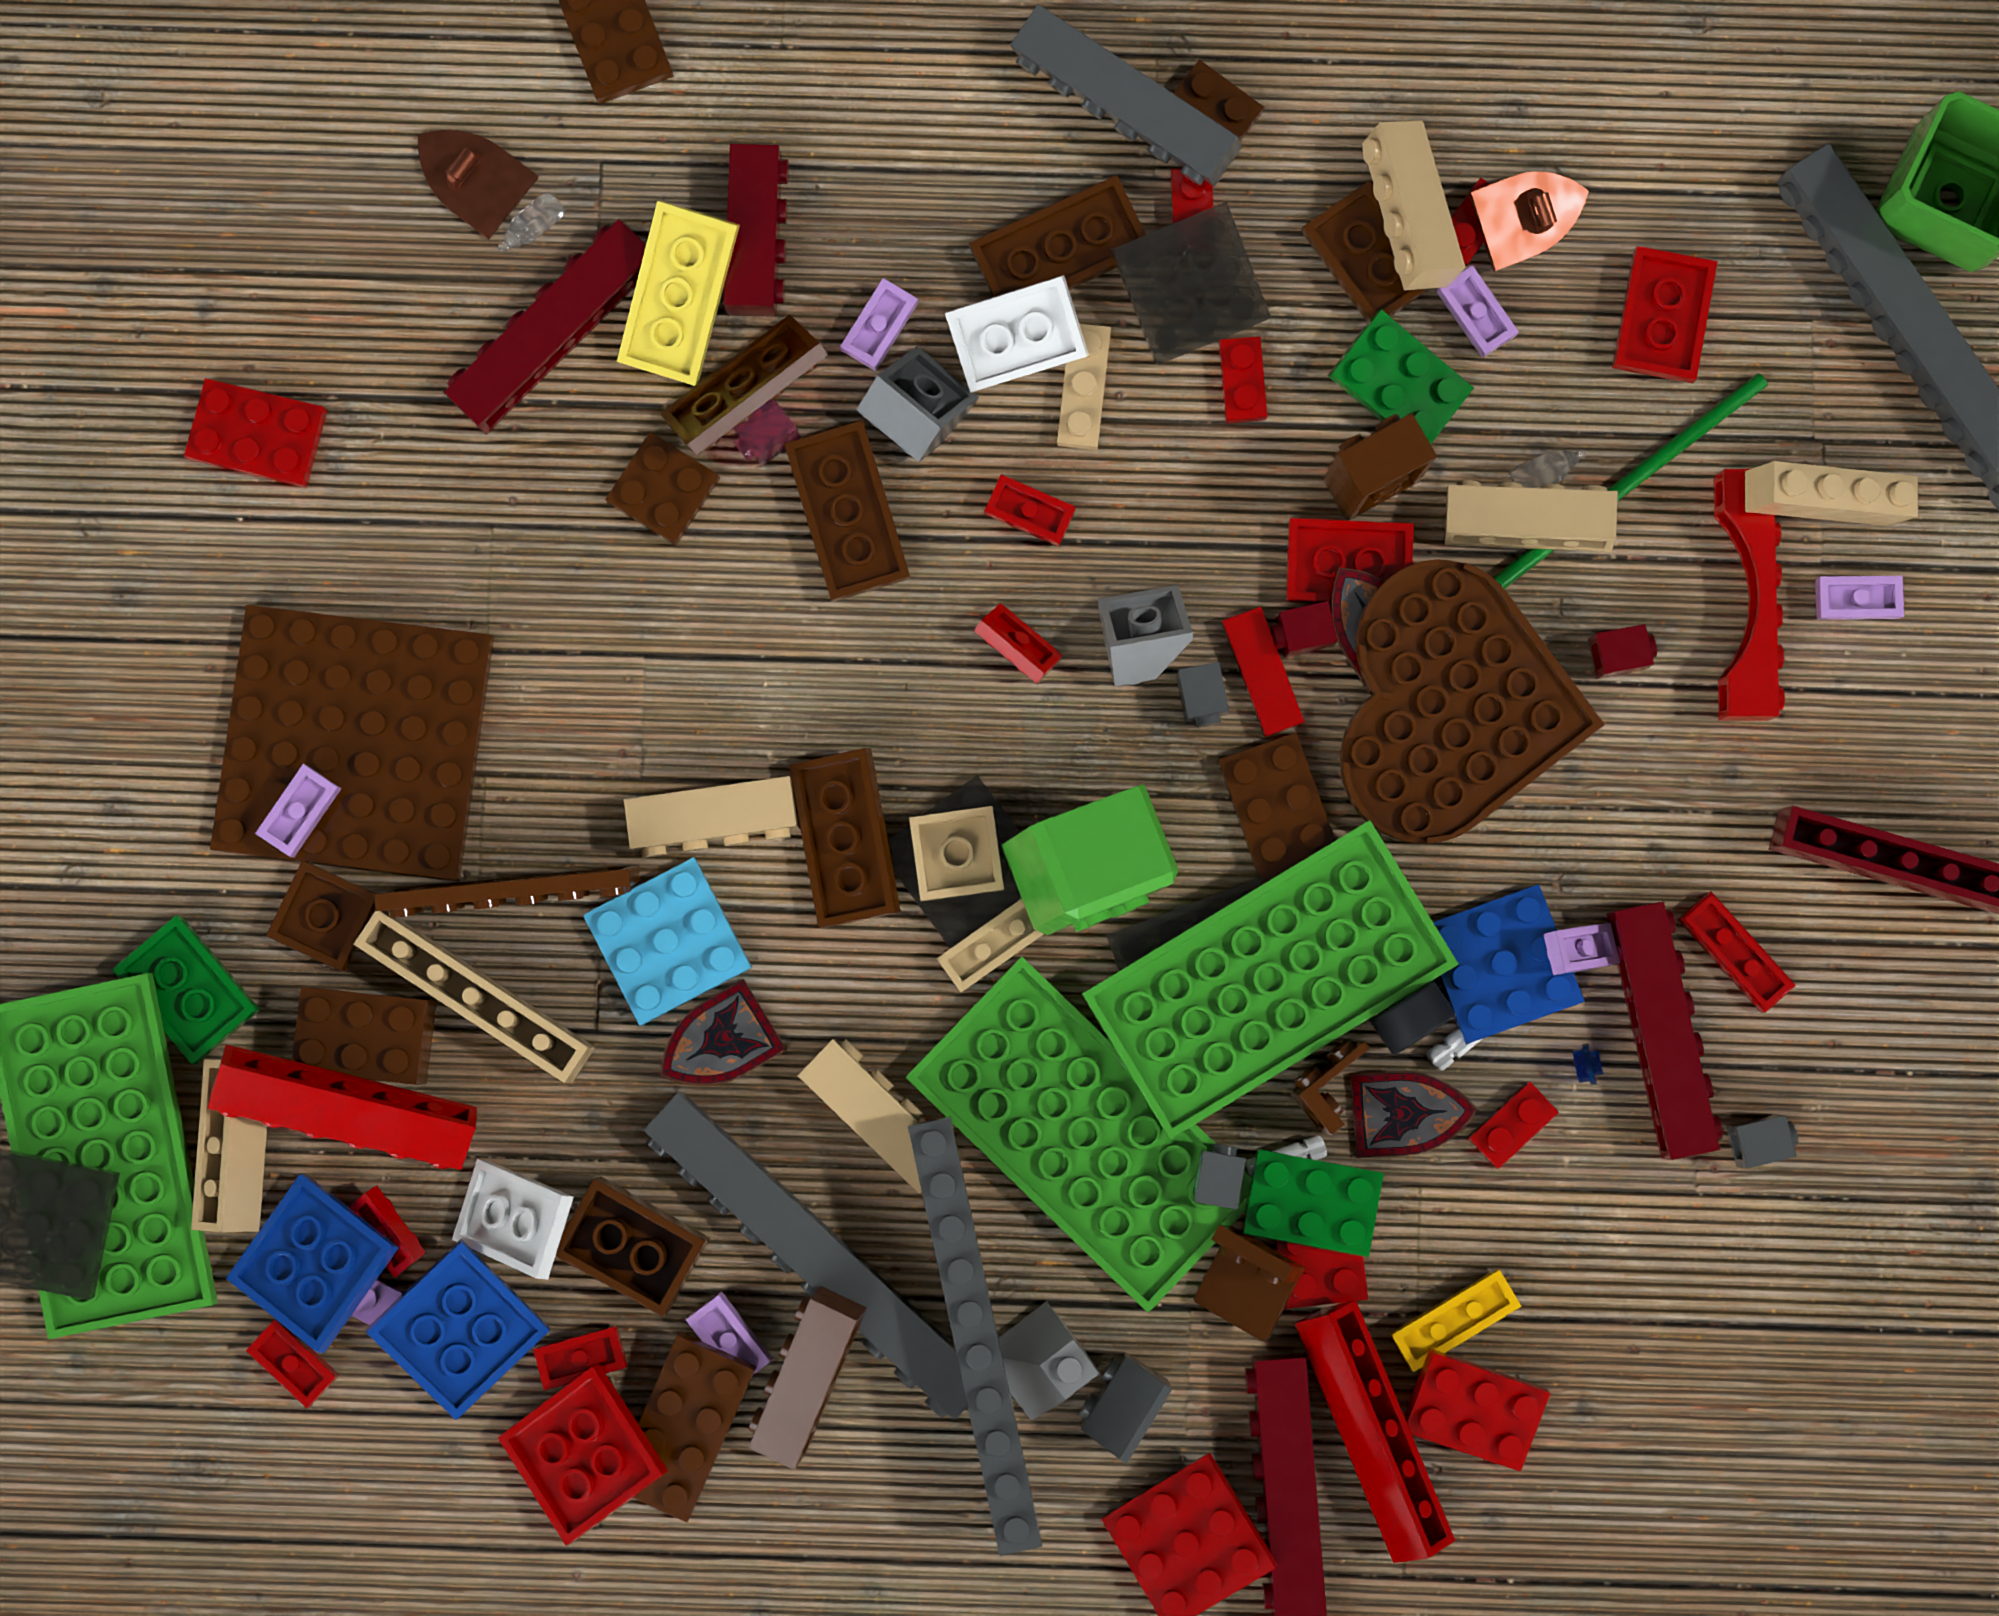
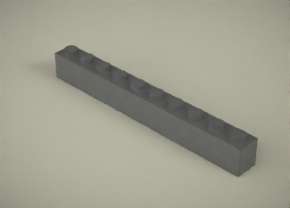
[1777,143,1999,510]
[643,1092,968,1420]
[908,1116,1042,1556]

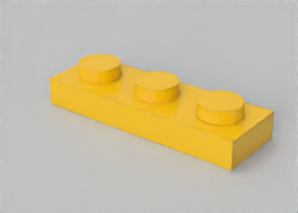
[1389,1269,1522,1372]

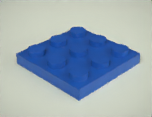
[1433,884,1585,1044]
[226,1173,399,1353]
[366,1239,550,1420]

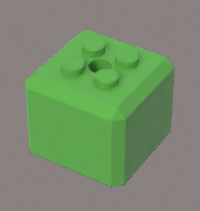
[1876,91,1999,272]
[1001,784,1179,935]

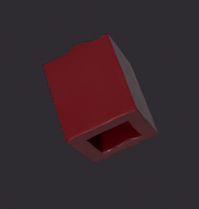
[1271,601,1338,658]
[1588,624,1657,679]

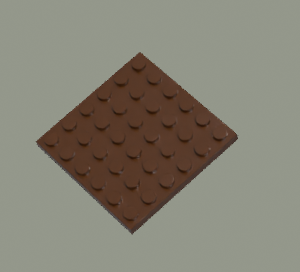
[210,605,494,881]

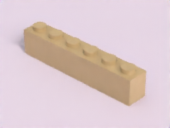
[353,910,595,1083]

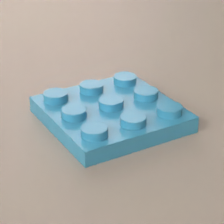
[583,857,752,1026]

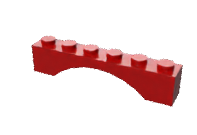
[1713,469,1785,721]

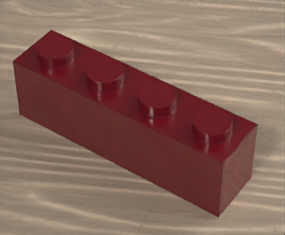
[724,144,789,317]

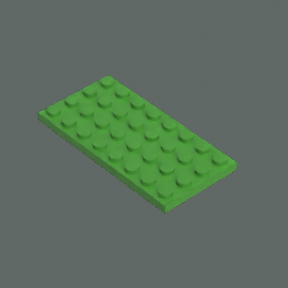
[1082,820,1459,1139]
[905,956,1252,1313]
[0,973,218,1339]

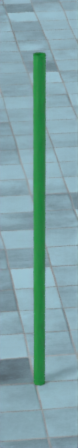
[1493,373,1768,589]

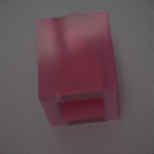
[733,399,800,467]

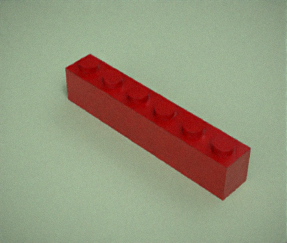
[207,1044,477,1170]
[1295,1300,1456,1563]

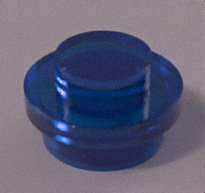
[1573,1043,1604,1085]

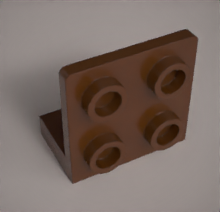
[1290,1040,1370,1135]
[1194,1225,1305,1341]

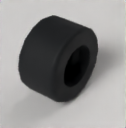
[1371,981,1455,1054]

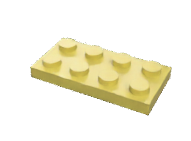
[617,200,740,386]

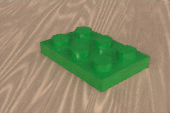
[1327,309,1474,445]
[112,915,261,1065]
[1242,1149,1384,1257]

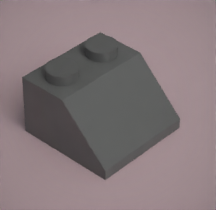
[856,346,979,462]
[1078,1352,1172,1464]

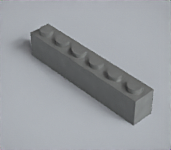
[1010,4,1242,187]

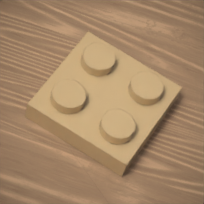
[909,806,1004,901]

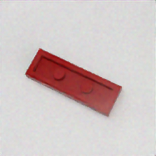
[1221,607,1305,738]
[1677,891,1796,1013]

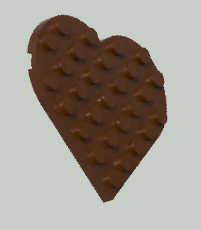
[1340,559,1605,844]

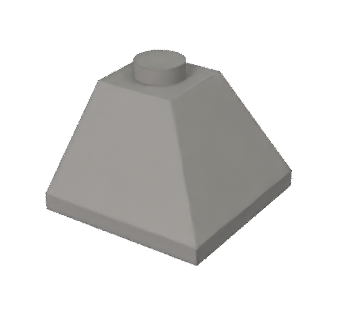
[1097,585,1193,687]
[999,1300,1100,1421]

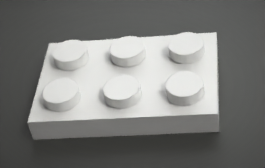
[945,275,1089,393]
[452,1159,574,1280]

